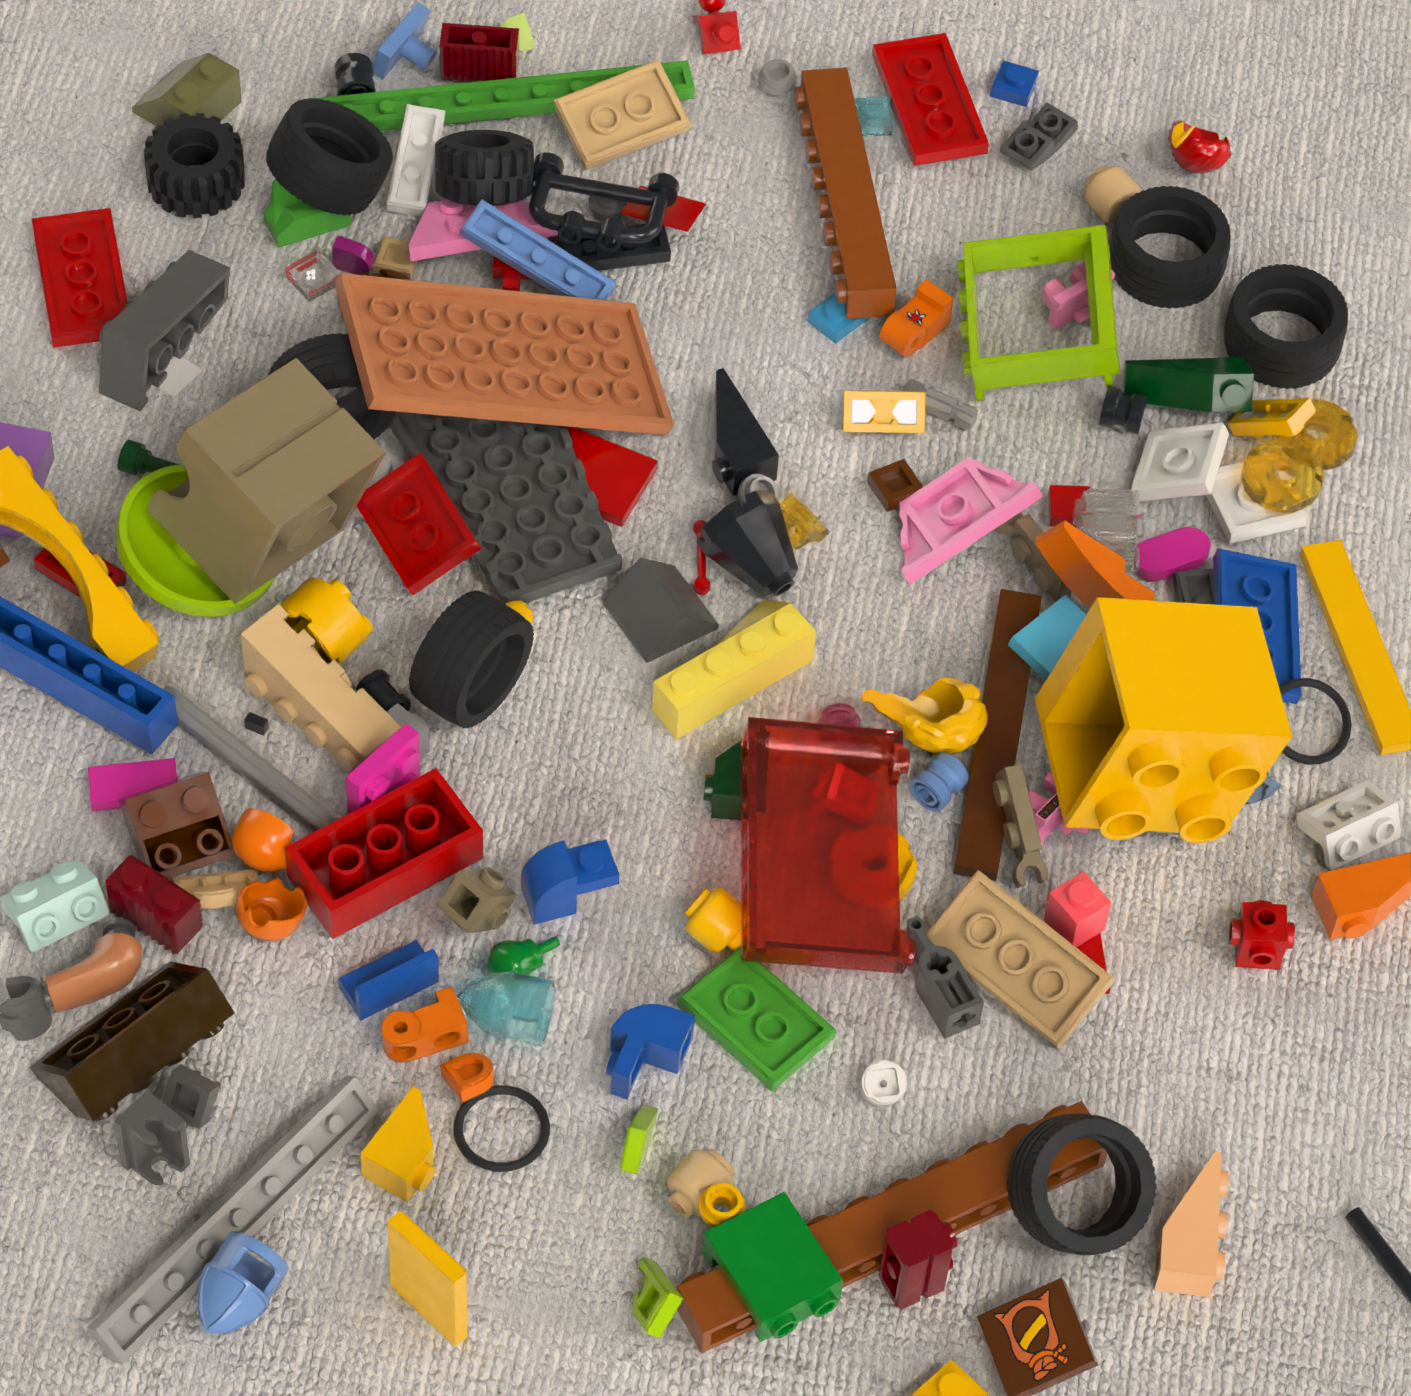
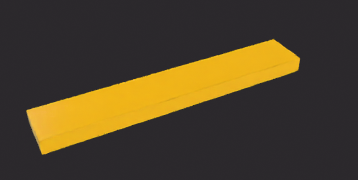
[1300,540,1411,756]

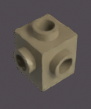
[437,867,517,933]

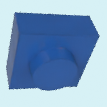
[990,60,1039,107]

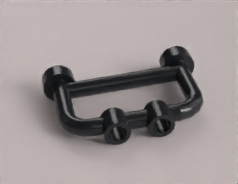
[529,152,680,252]

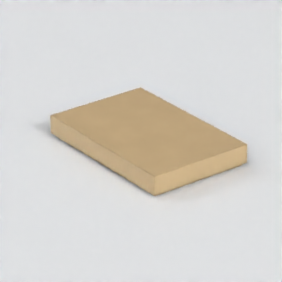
[553,59,691,171]

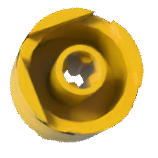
[280,577,373,665]

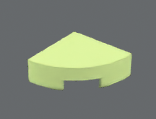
[500,13,534,51]

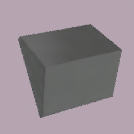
[603,557,719,663]

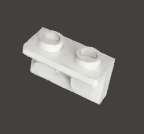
[1296,780,1401,870]

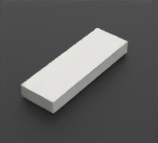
[386,104,445,217]

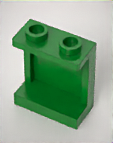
[702,1191,843,1342]

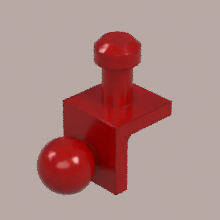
[693,0,741,54]

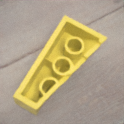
[652,599,816,740]

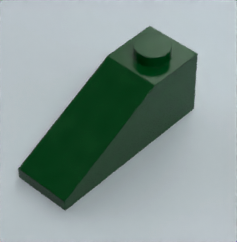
[1123,357,1254,413]

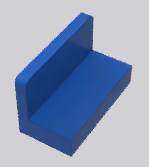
[338,940,439,1021]

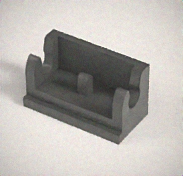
[114,1090,190,1185]

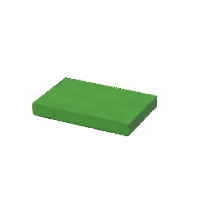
[677,946,836,1091]

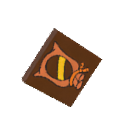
[977,1277,1099,1396]

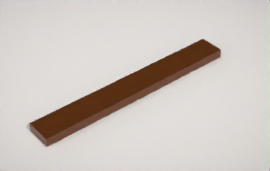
[953,589,1042,881]

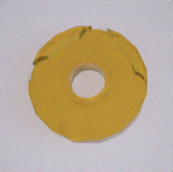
[1276,399,1358,470]
[1240,439,1324,513]

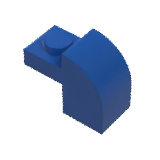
[521,839,620,925]
[606,1004,695,1100]

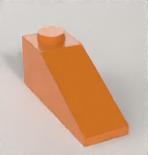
[1311,852,1411,940]

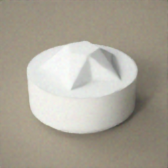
[860,1060,907,1107]

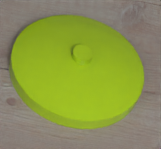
[115,464,275,617]

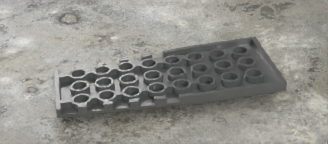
[389,287,622,604]

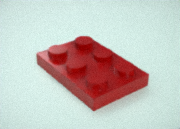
[357,452,482,595]

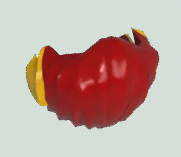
[1167,120,1232,173]

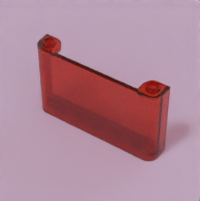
[741,717,915,974]

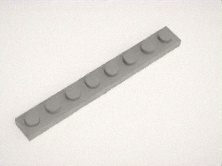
[87,1075,380,1365]

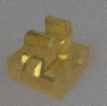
[780,493,830,550]

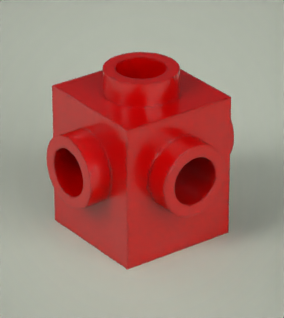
[1229,900,1295,970]

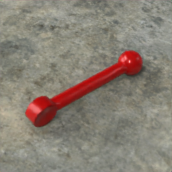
[693,520,710,595]

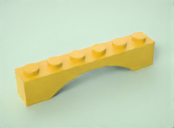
[0,446,159,672]

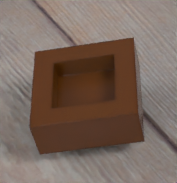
[867,459,923,512]

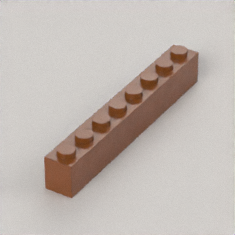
[794,67,896,319]

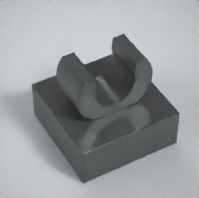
[163,1064,221,1129]

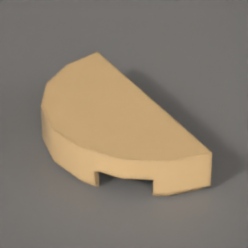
[169,869,259,909]

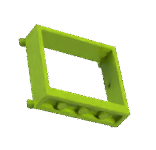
[957,225,1120,401]

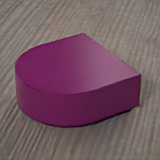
[332,236,375,275]

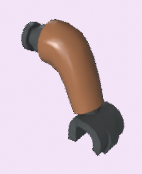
[0,918,143,1041]

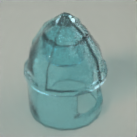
[457,970,555,1047]

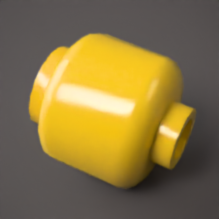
[684,887,750,953]

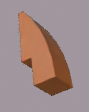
[1035,520,1155,609]

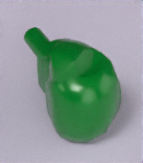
[487,936,560,987]

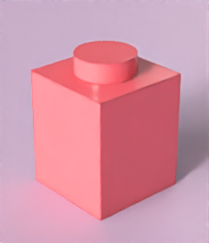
[1044,871,1111,947]

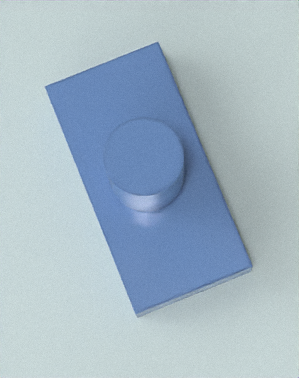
[372,2,437,80]

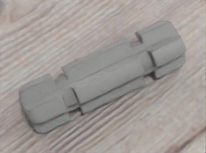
[902,379,978,430]

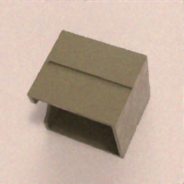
[147,358,386,604]

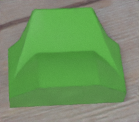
[263,180,352,248]

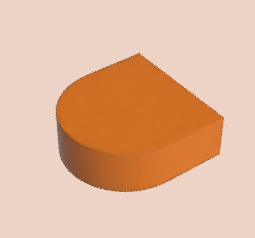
[440,1053,495,1103]

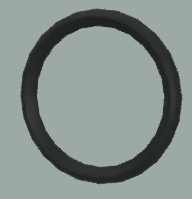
[1279,678,1352,765]
[453,1085,550,1172]

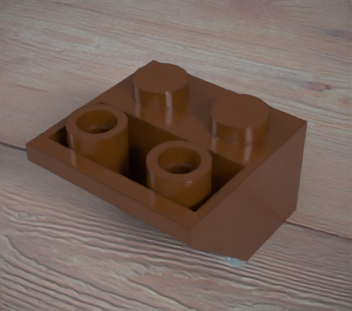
[118,772,236,879]

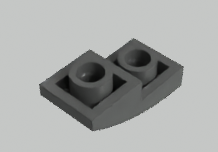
[1000,102,1078,171]

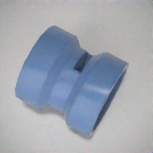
[909,752,969,812]

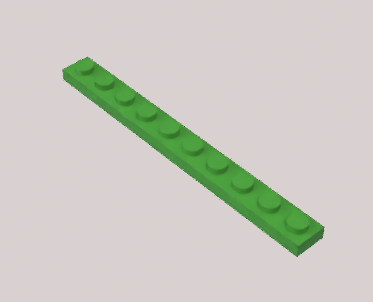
[311,60,695,131]

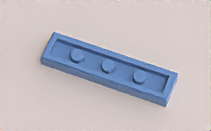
[460,199,617,300]

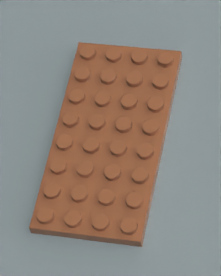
[335,273,674,435]

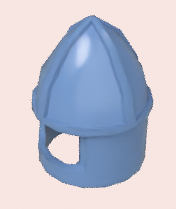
[198,1231,289,1333]

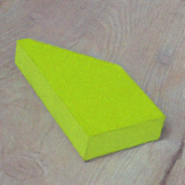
[620,1105,658,1174]
[632,1256,683,1339]

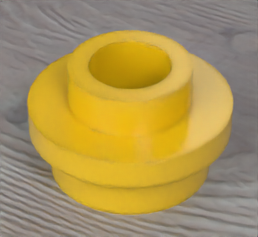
[698,1183,745,1227]

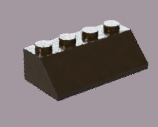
[30,961,235,1121]

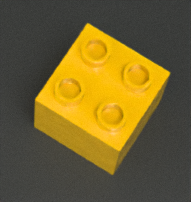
[1035,597,1293,843]

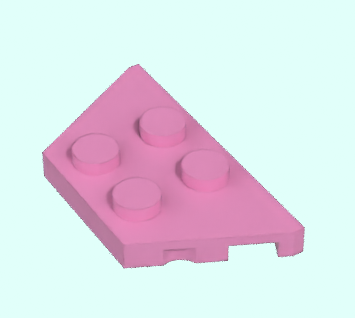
[408,198,558,262]
[899,457,1043,585]

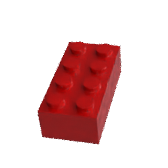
[285,768,483,939]

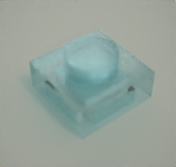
[854,97,893,137]

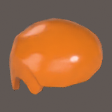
[231,808,293,873]
[235,878,308,942]

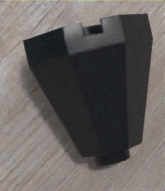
[697,490,798,597]

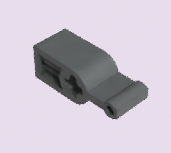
[904,916,984,1039]

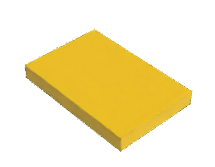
[387,1211,467,1347]

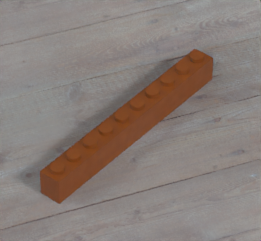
[677,1101,1107,1353]

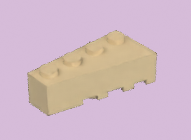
[241,604,401,773]

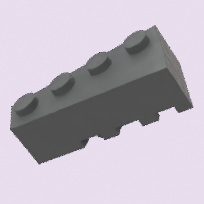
[99,250,230,412]

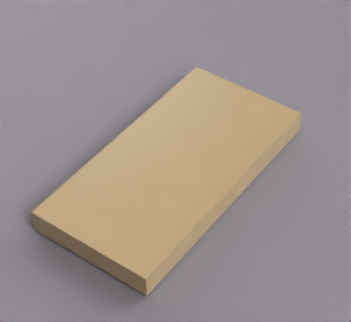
[926,870,1115,1049]

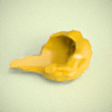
[861,677,988,755]

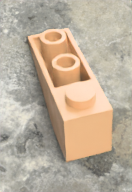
[1154,1152,1229,1297]

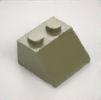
[132,53,242,127]

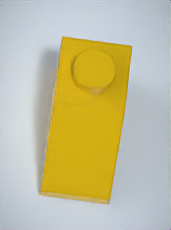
[360,1086,435,1202]

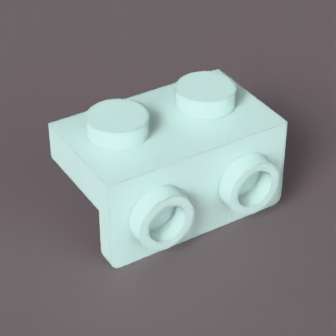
[0,859,110,952]

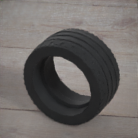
[266,98,393,215]
[1109,186,1231,309]
[1224,264,1348,389]
[268,333,396,440]
[409,590,534,728]
[1006,1113,1157,1255]

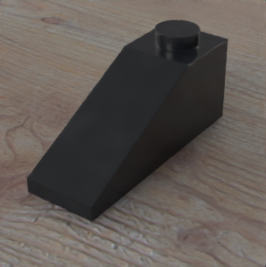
[712,368,779,496]

